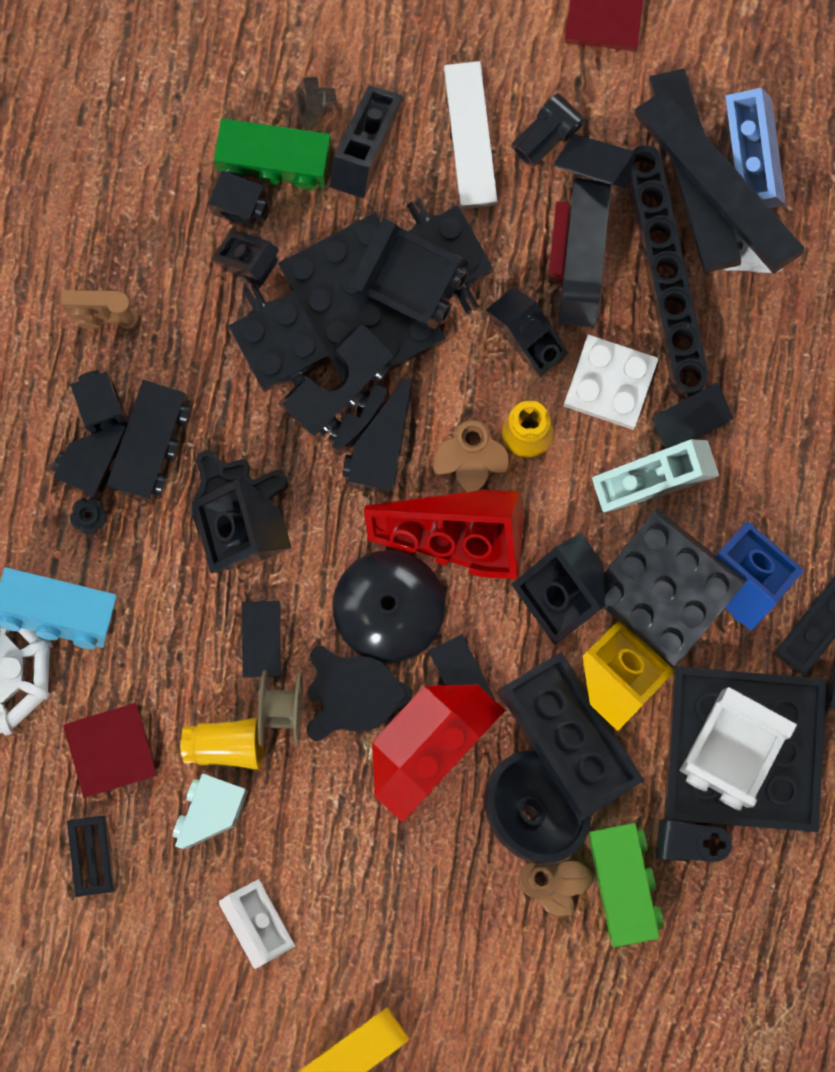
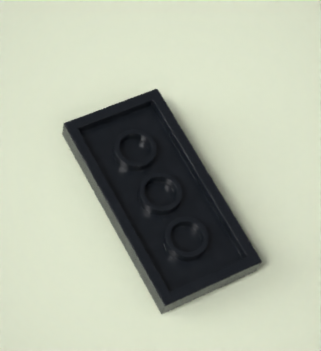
[497,652,644,821]

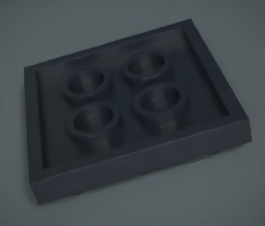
[604,508,747,667]

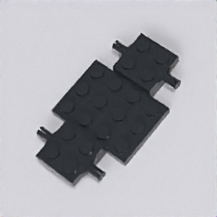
[228,198,493,393]

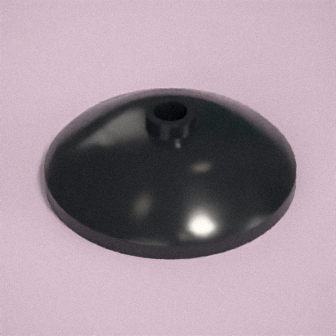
[333,550,445,663]
[484,750,591,864]

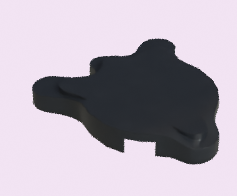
[192,450,288,533]
[307,645,412,741]

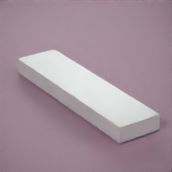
[444,61,497,209]

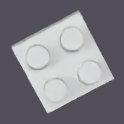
[564,335,659,430]

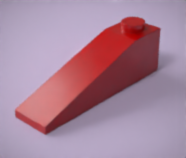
[364,490,523,579]

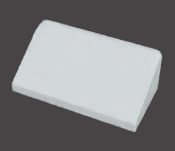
[219,879,296,969]

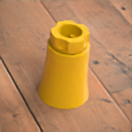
[502,401,554,458]
[180,717,264,770]

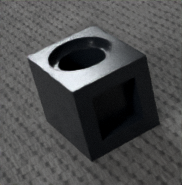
[208,170,269,229]

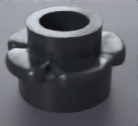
[70,498,107,534]

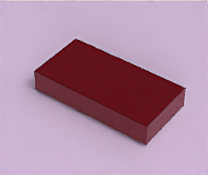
[547,201,571,284]

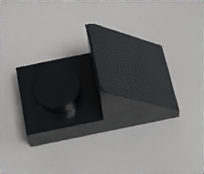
[211,229,279,288]

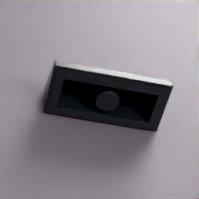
[554,134,637,188]
[650,383,734,449]

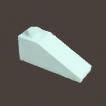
[592,439,719,513]

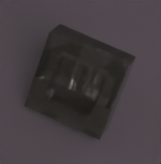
[294,77,337,126]

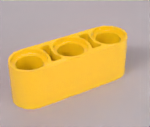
[298,1007,410,1072]

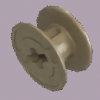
[258,670,303,748]

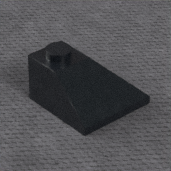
[192,478,292,574]
[511,533,605,645]

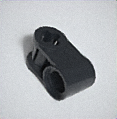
[656,820,732,862]

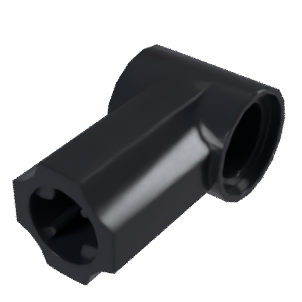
[511,93,586,168]

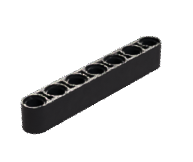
[628,145,708,399]

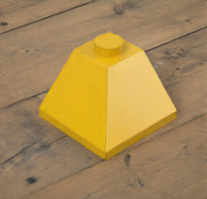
[583,621,673,731]

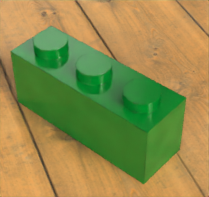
[214,118,332,190]

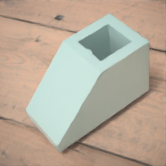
[173,773,249,849]

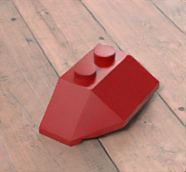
[372,684,506,823]

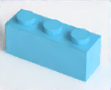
[0,567,116,649]

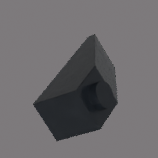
[329,84,403,199]
[342,378,412,495]

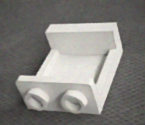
[679,687,797,810]

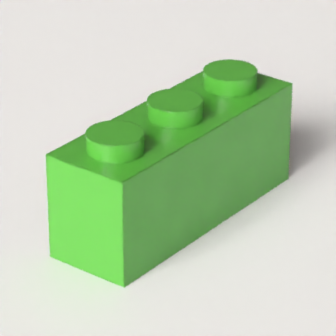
[588,823,664,947]

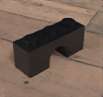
[278,324,394,437]

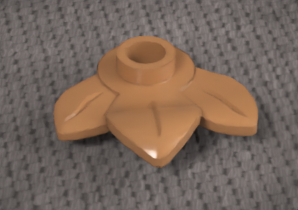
[434,420,508,492]
[519,855,595,916]

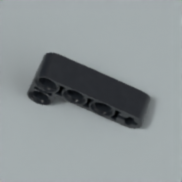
[558,178,611,328]

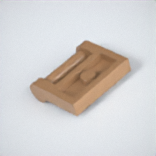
[61,290,139,331]

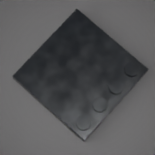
[664,666,827,832]

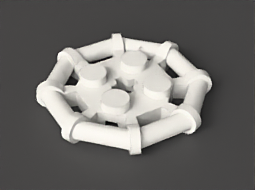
[0,627,53,736]

